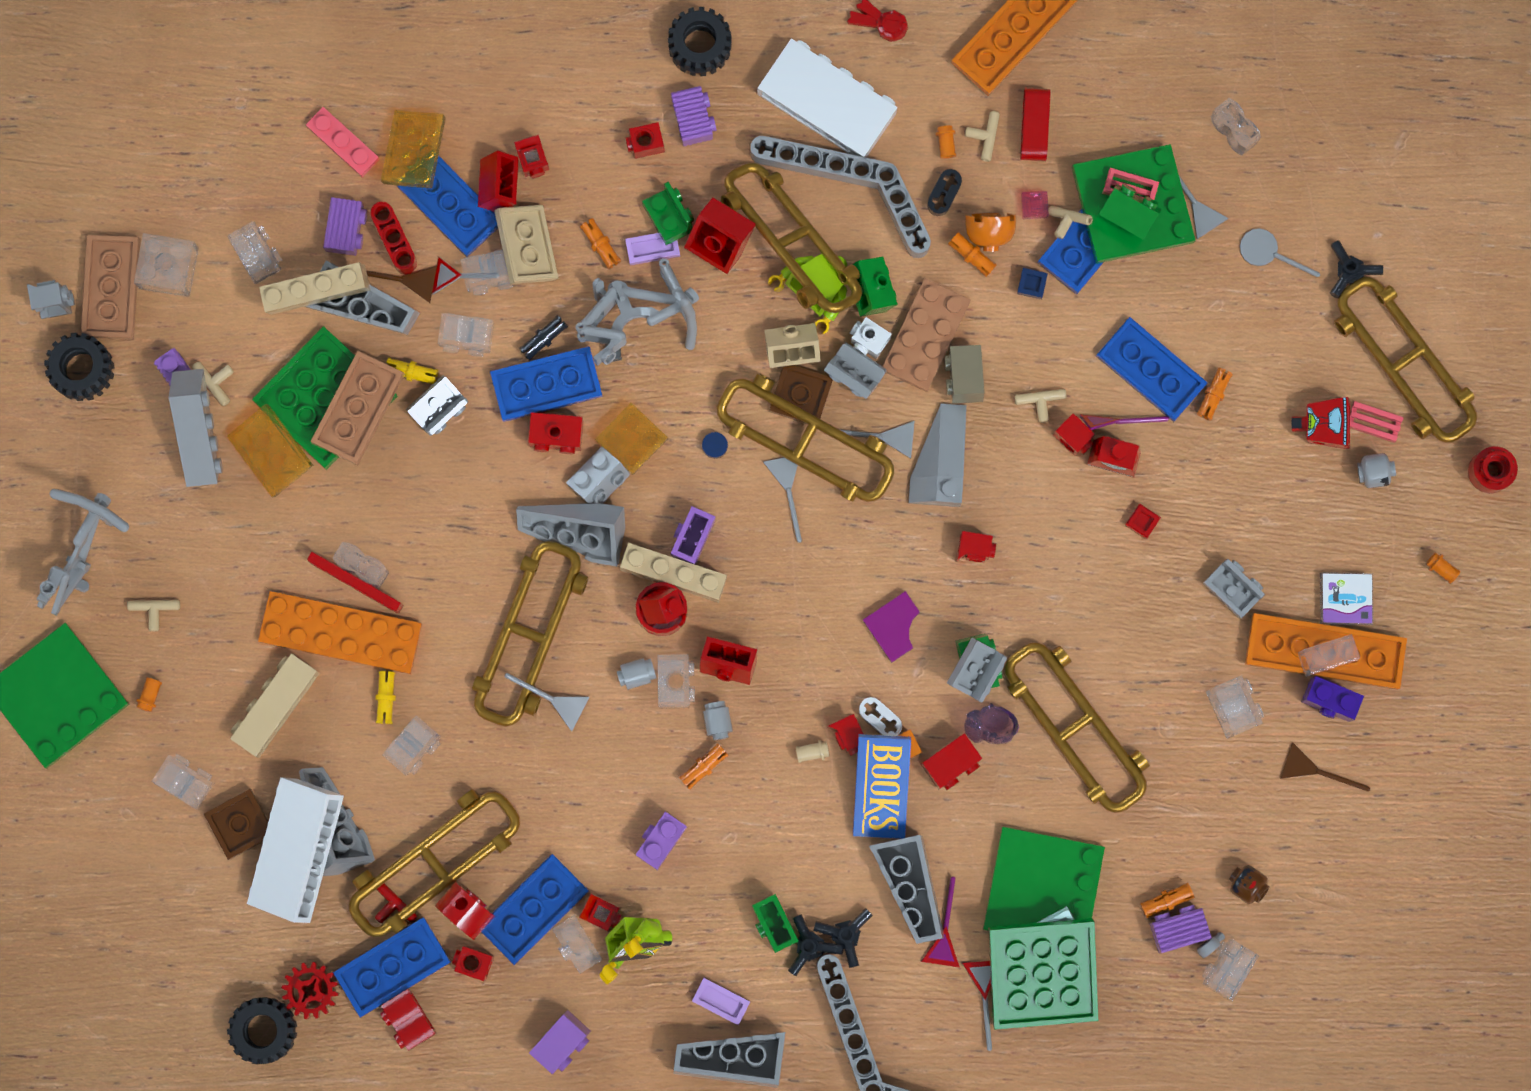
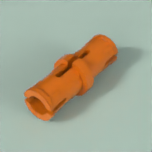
[580,218,621,269]
[948,232,997,277]
[1197,368,1233,421]
[679,743,729,790]
[1140,883,1195,919]

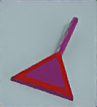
[1080,414,1169,430]
[921,876,960,968]

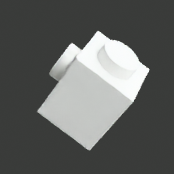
[850,317,891,359]

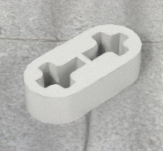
[859,697,902,736]

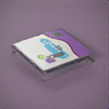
[1320,572,1373,625]

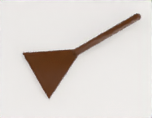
[366,266,437,303]
[1280,742,1370,791]

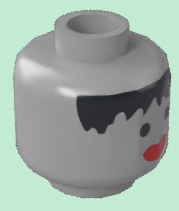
[1357,453,1396,488]

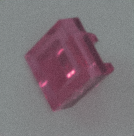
[1021,191,1049,219]

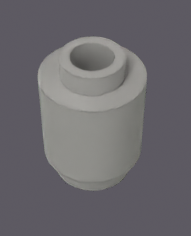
[617,658,656,690]
[703,701,733,740]

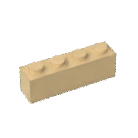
[259,262,371,315]
[620,543,727,603]
[230,653,320,758]

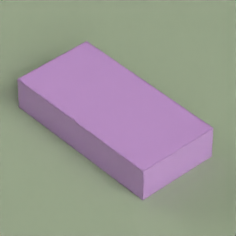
[625,233,680,266]
[692,978,750,1025]

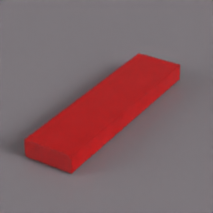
[307,552,404,613]

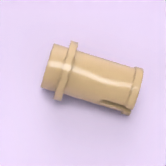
[796,740,829,763]

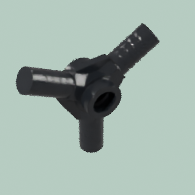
[1330,240,1383,298]
[813,908,873,968]
[788,914,844,976]

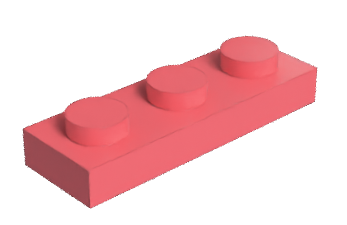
[306,107,380,178]

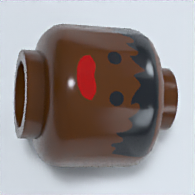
[1229,865,1270,904]

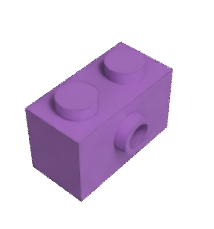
[671,506,716,565]
[636,812,687,870]
[529,1010,591,1074]

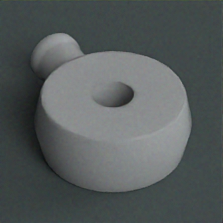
[1197,932,1225,958]

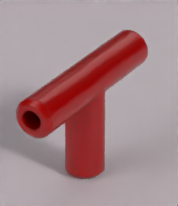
[375,883,417,923]

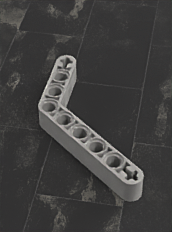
[750,136,931,258]
[817,954,910,1091]

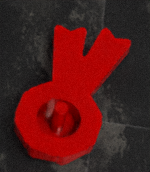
[847,0,908,42]

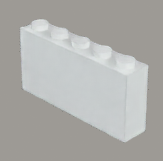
[757,39,897,158]
[247,777,344,923]

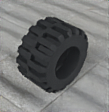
[668,7,732,77]
[44,333,115,401]
[227,997,297,1064]

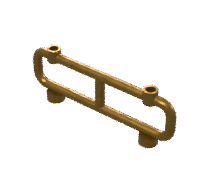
[721,163,862,313]
[1334,277,1477,443]
[717,373,895,502]
[472,541,589,727]
[1005,642,1150,813]
[349,789,520,937]

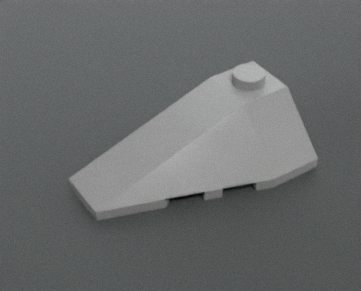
[908,404,967,507]
[299,767,375,876]

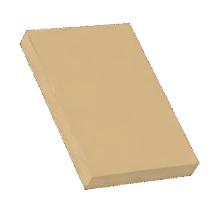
[494,205,558,284]

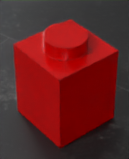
[639,589,685,624]

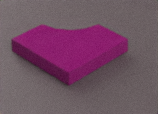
[862,591,920,663]

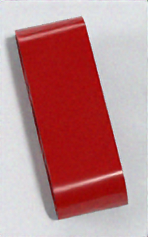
[1020,88,1051,162]
[370,201,417,275]

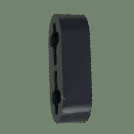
[927,169,962,216]

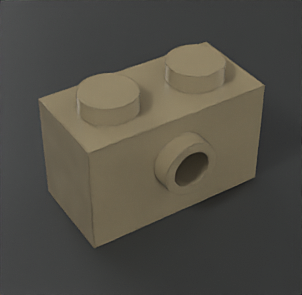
[945,345,985,403]

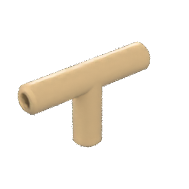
[965,111,1000,162]
[1048,206,1093,239]
[192,362,234,406]
[1015,389,1066,423]
[127,600,180,631]

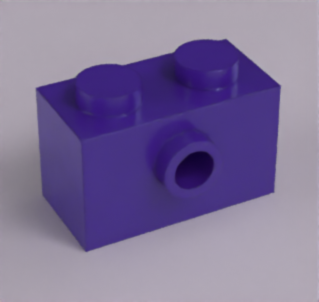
[1301,676,1364,722]

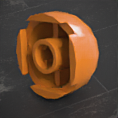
[965,213,1016,251]

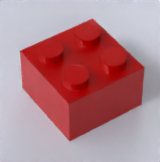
[684,197,756,274]

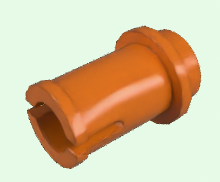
[935,125,956,159]
[1426,552,1461,584]
[136,677,162,712]

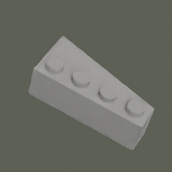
[305,260,420,335]
[169,369,223,487]
[869,835,945,944]
[673,1032,785,1088]

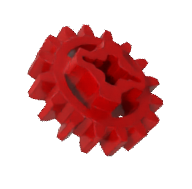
[281,962,340,1019]

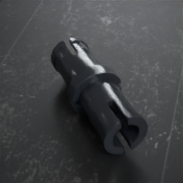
[519,315,568,361]

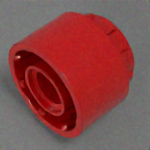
[1468,446,1518,494]

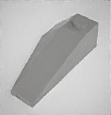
[516,503,625,566]

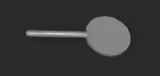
[1240,228,1320,277]

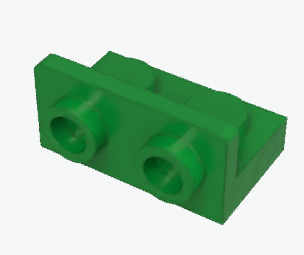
[642,182,694,245]

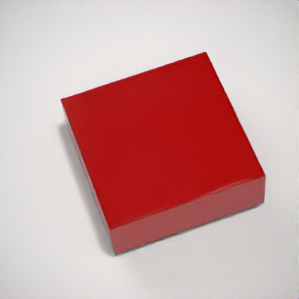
[1125,504,1161,539]

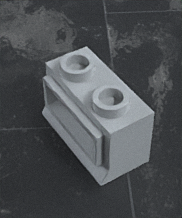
[27,280,75,319]

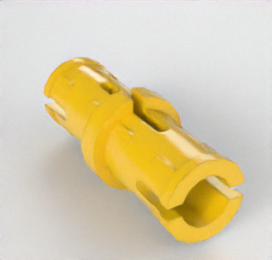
[386,357,439,385]
[375,671,396,724]

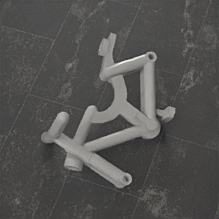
[576,259,699,366]
[37,489,129,616]

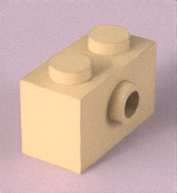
[764,323,821,368]

